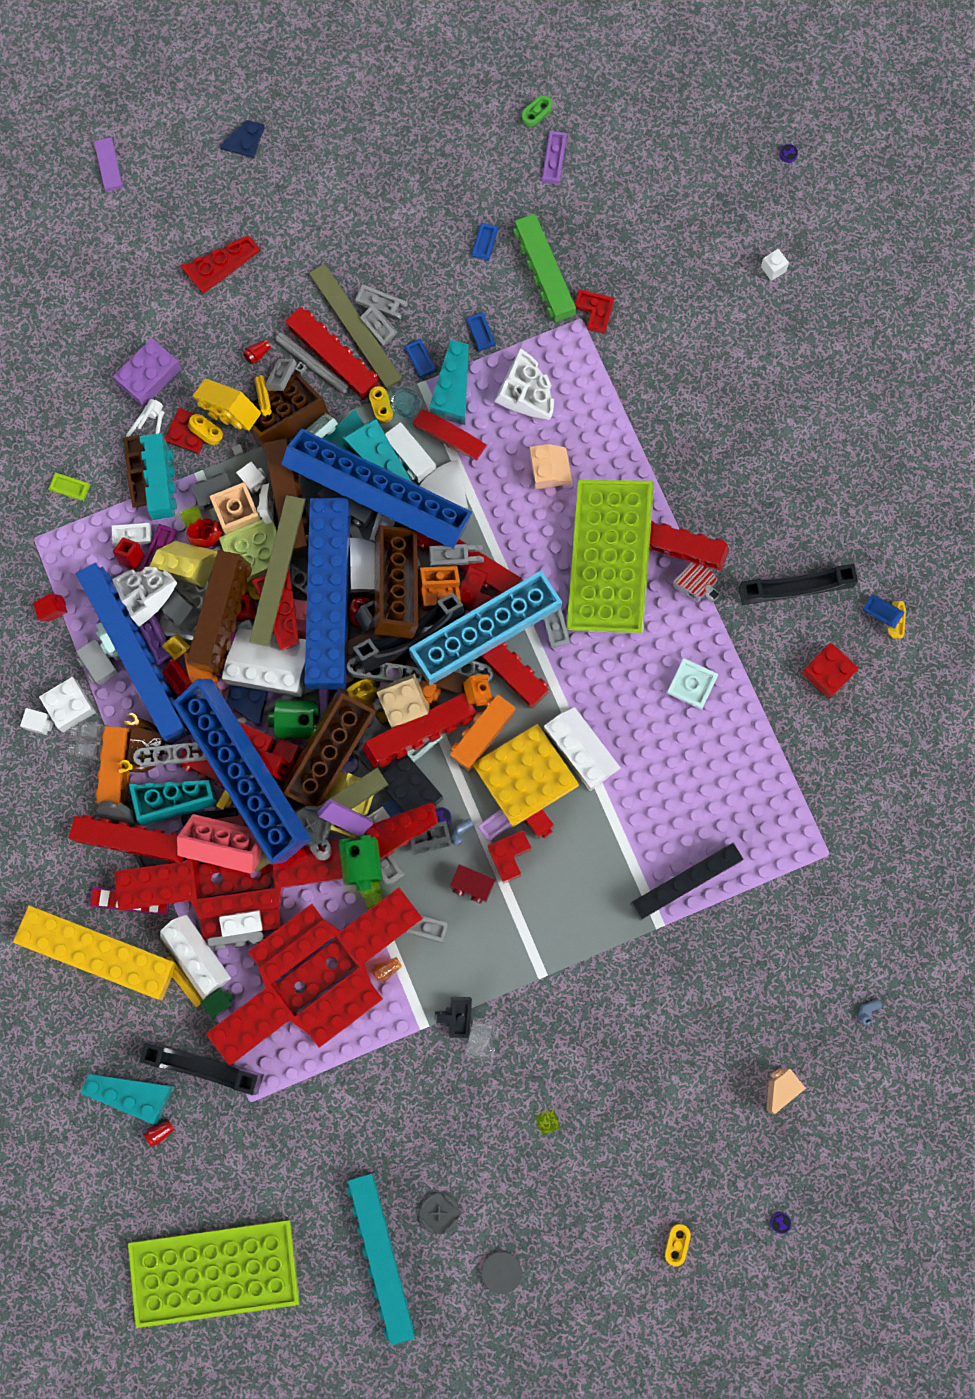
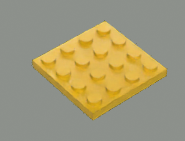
[472,724,579,827]

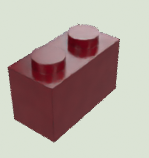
[450,864,496,904]

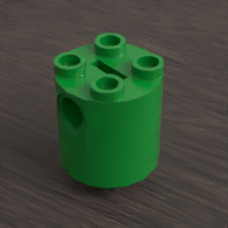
[268,700,320,739]
[339,835,383,891]

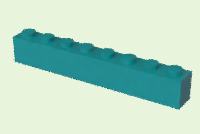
[346,1173,416,1346]

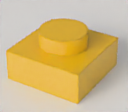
[162,633,190,660]
[216,789,232,810]

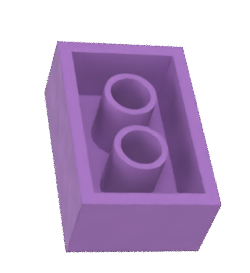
[113,338,182,407]

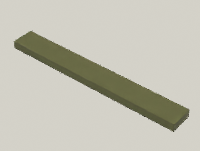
[309,264,402,389]
[249,495,305,647]
[254,768,389,872]

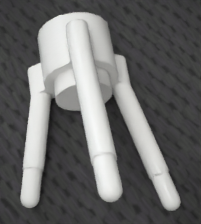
[126,399,164,437]

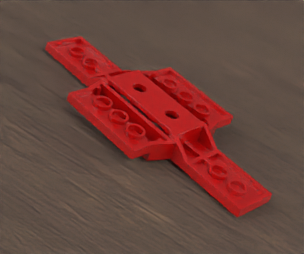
[114,815,348,940]
[206,887,423,1066]

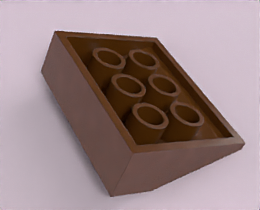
[249,372,329,450]

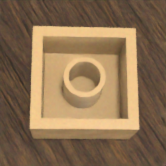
[377,673,429,728]

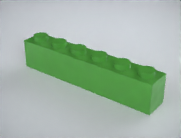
[513,214,576,322]

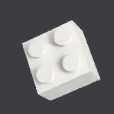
[39,677,96,732]

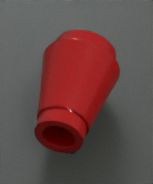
[243,339,271,365]
[143,1120,175,1147]

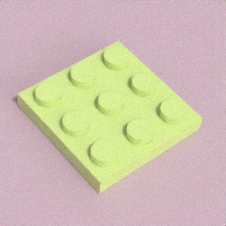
[219,519,277,582]

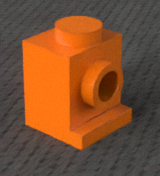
[463,674,492,706]
[420,681,441,708]

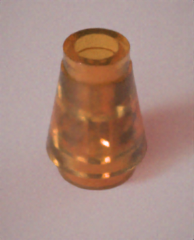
[371,957,402,983]

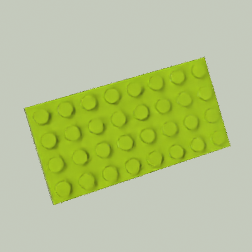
[567,480,654,634]
[128,1220,300,1328]

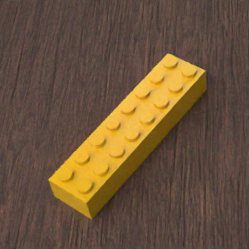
[13,906,178,1000]

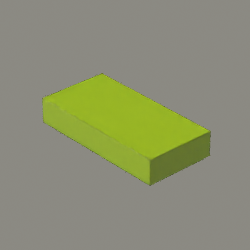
[48,472,90,502]

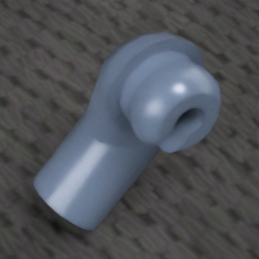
[450,819,473,846]
[858,999,882,1025]

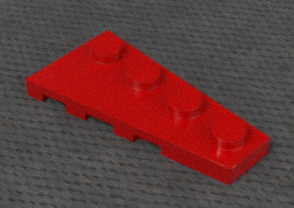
[180,235,260,294]
[252,569,300,651]
[365,803,438,860]

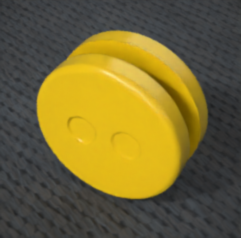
[346,679,378,703]

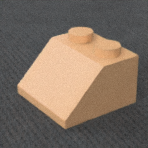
[530,444,572,490]
[210,482,261,534]
[766,1068,806,1114]

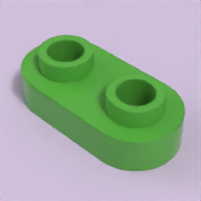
[522,95,553,127]

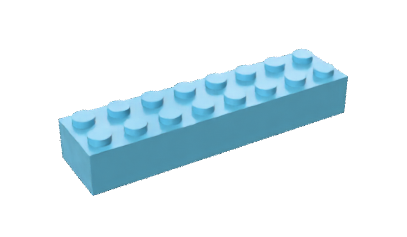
[409,570,562,686]

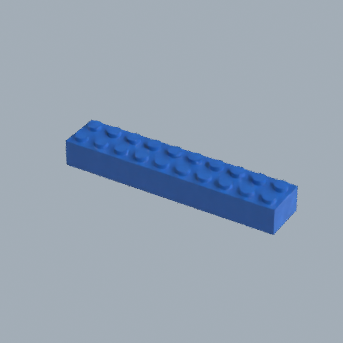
[281,429,473,549]
[305,498,351,689]
[75,562,190,744]
[172,679,312,864]

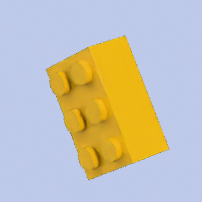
[193,378,261,431]

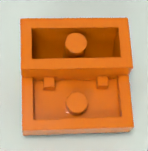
[418,566,461,609]

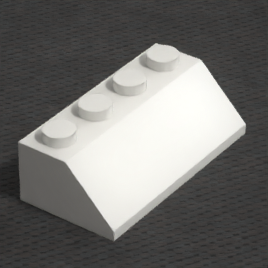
[544,707,621,791]
[160,915,231,1000]

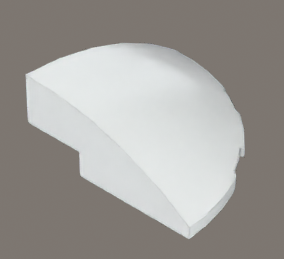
[494,349,554,420]
[420,460,468,509]
[350,538,375,594]
[112,567,177,626]

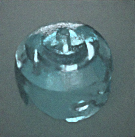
[390,388,422,419]

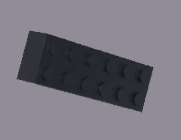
[353,716,443,812]

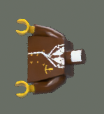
[118,713,174,773]

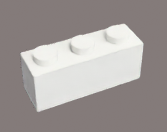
[385,422,436,483]

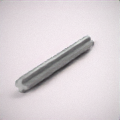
[275,333,349,394]

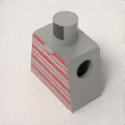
[672,562,720,602]

